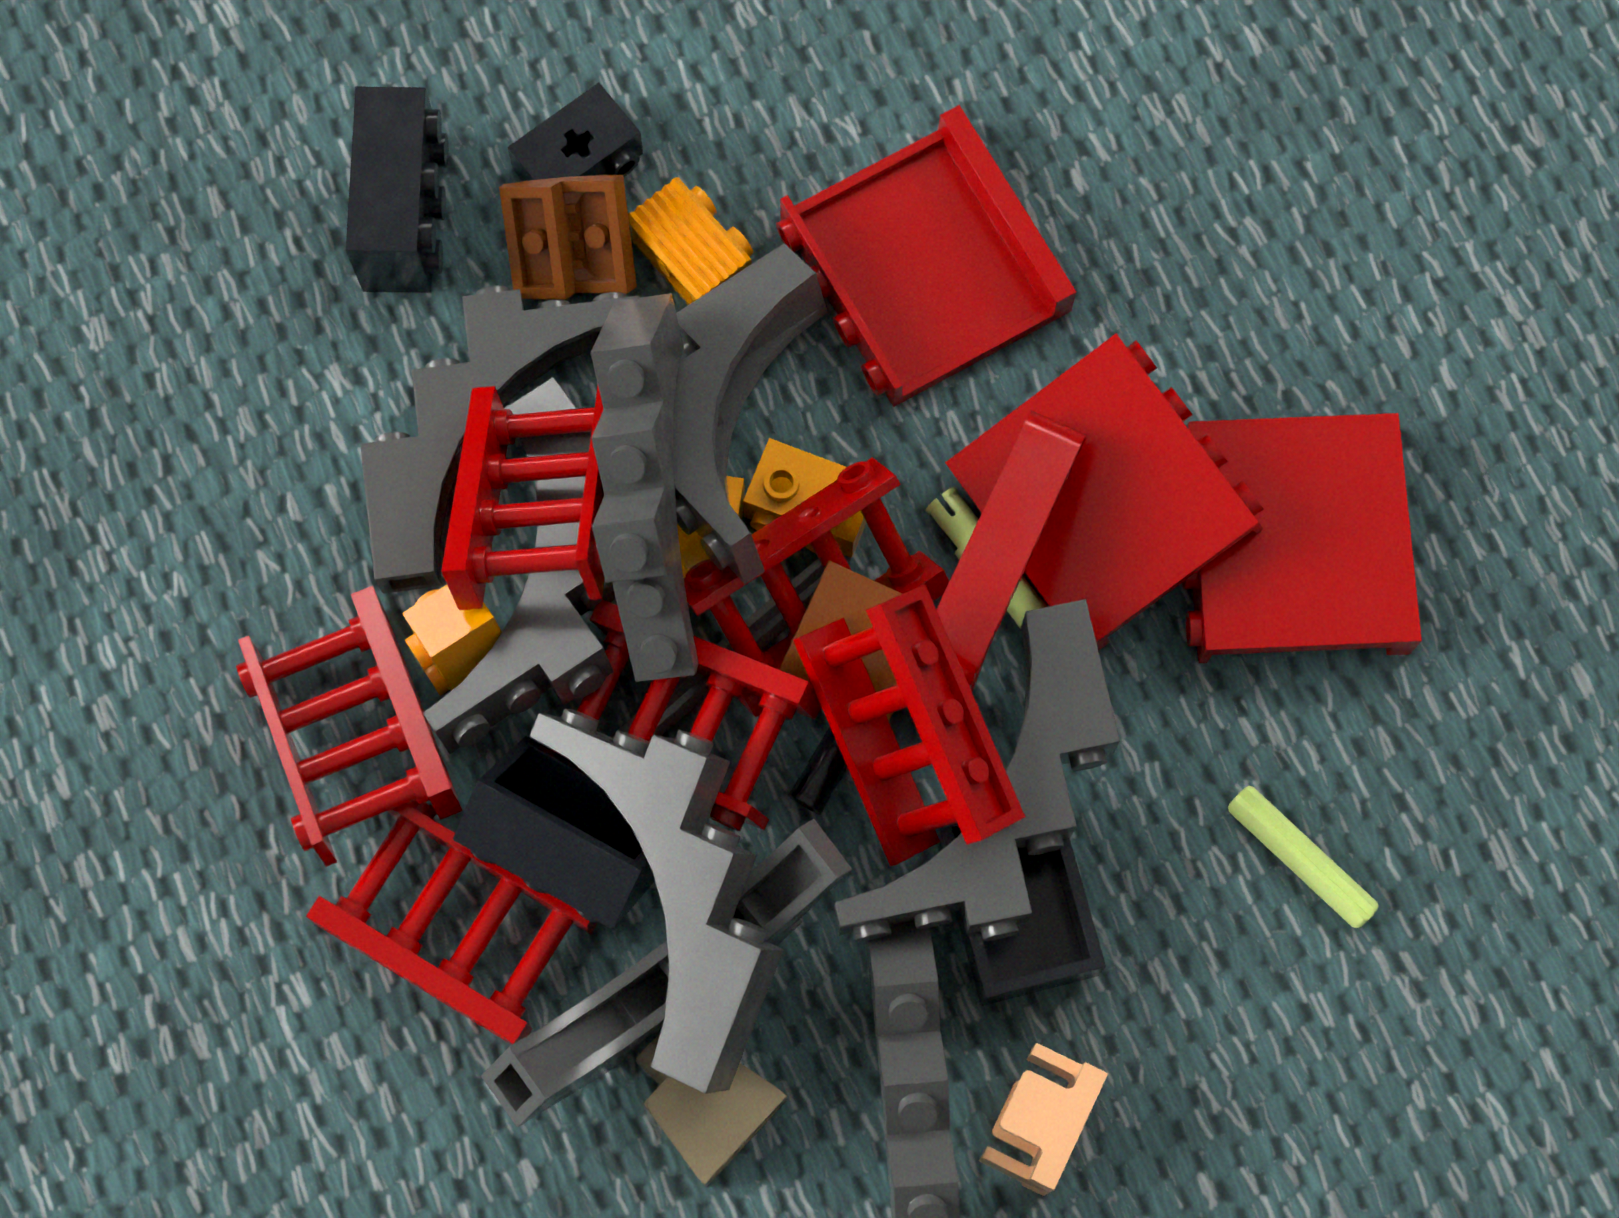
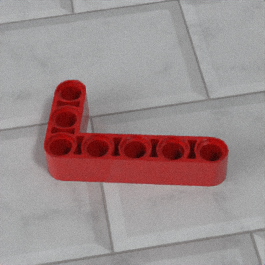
[936,410,1086,693]

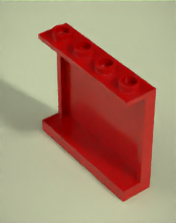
[776,105,1076,407]
[945,333,1264,651]
[1182,413,1422,663]

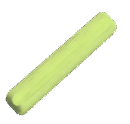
[1228,786,1379,928]

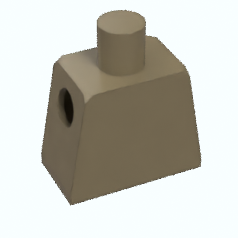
[635,1035,787,1187]

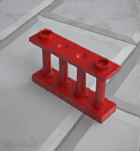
[441,386,605,610]
[684,457,950,718]
[793,584,1025,867]
[236,586,463,867]
[552,600,821,832]
[306,799,597,1045]

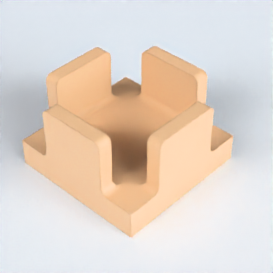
[979,1043,1108,1196]

